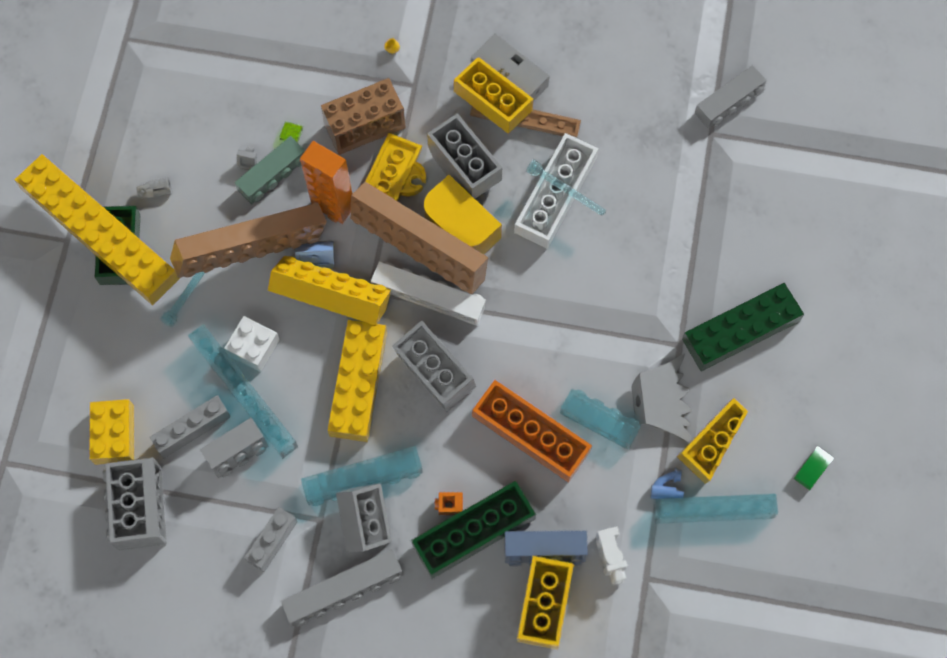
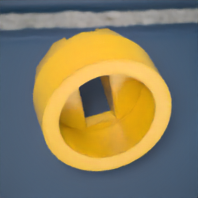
[384,38,400,54]

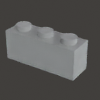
[244,507,298,572]

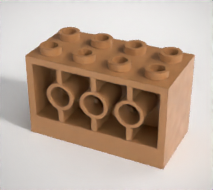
[320,78,406,155]

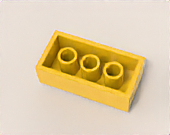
[454,57,534,134]

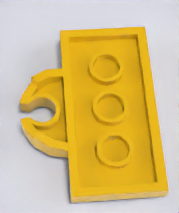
[365,133,426,201]

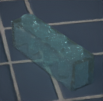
[560,389,641,450]

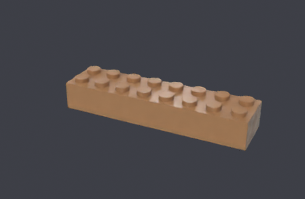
[350,182,488,295]
[170,203,327,278]

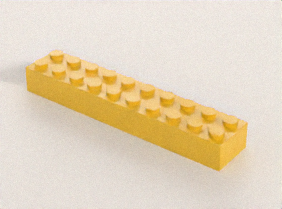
[14,154,180,306]

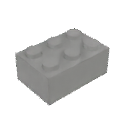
[200,418,269,478]

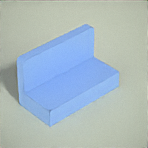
[295,241,335,268]

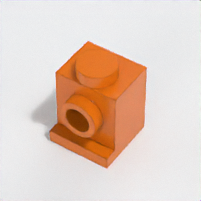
[435,492,463,515]

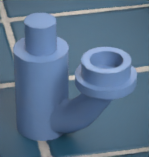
[651,467,684,501]

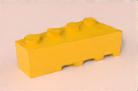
[676,398,748,484]

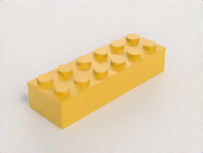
[267,256,391,326]
[327,320,387,442]

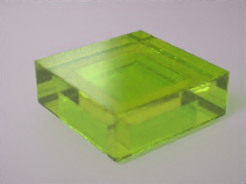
[279,121,303,143]

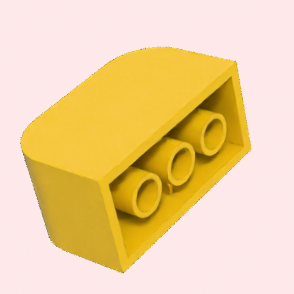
[424,175,502,254]
[517,556,574,650]

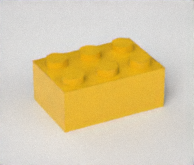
[89,399,134,465]

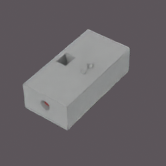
[471,33,550,102]

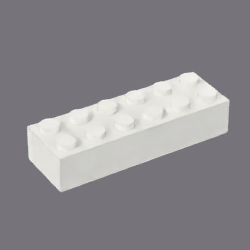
[514,133,599,249]

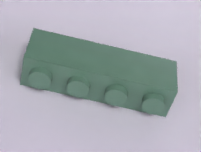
[234,136,305,205]

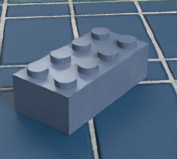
[505,531,588,567]

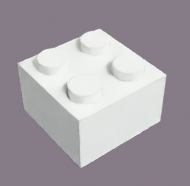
[224,316,280,372]

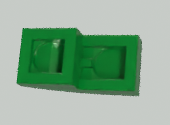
[794,446,834,491]

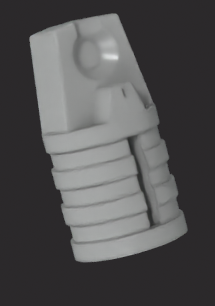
[136,177,172,198]

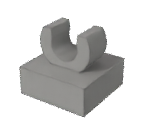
[236,147,257,170]

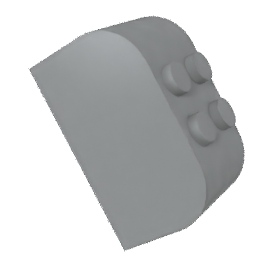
[427,113,503,199]

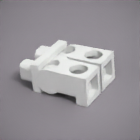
[595,526,627,586]

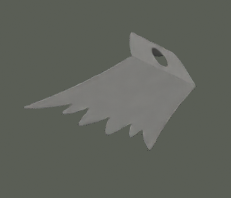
[631,353,693,443]

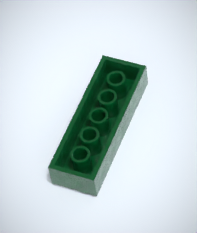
[682,282,804,372]
[411,480,536,579]

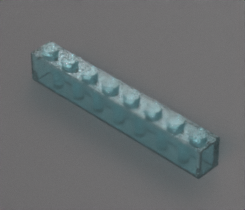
[188,324,298,459]

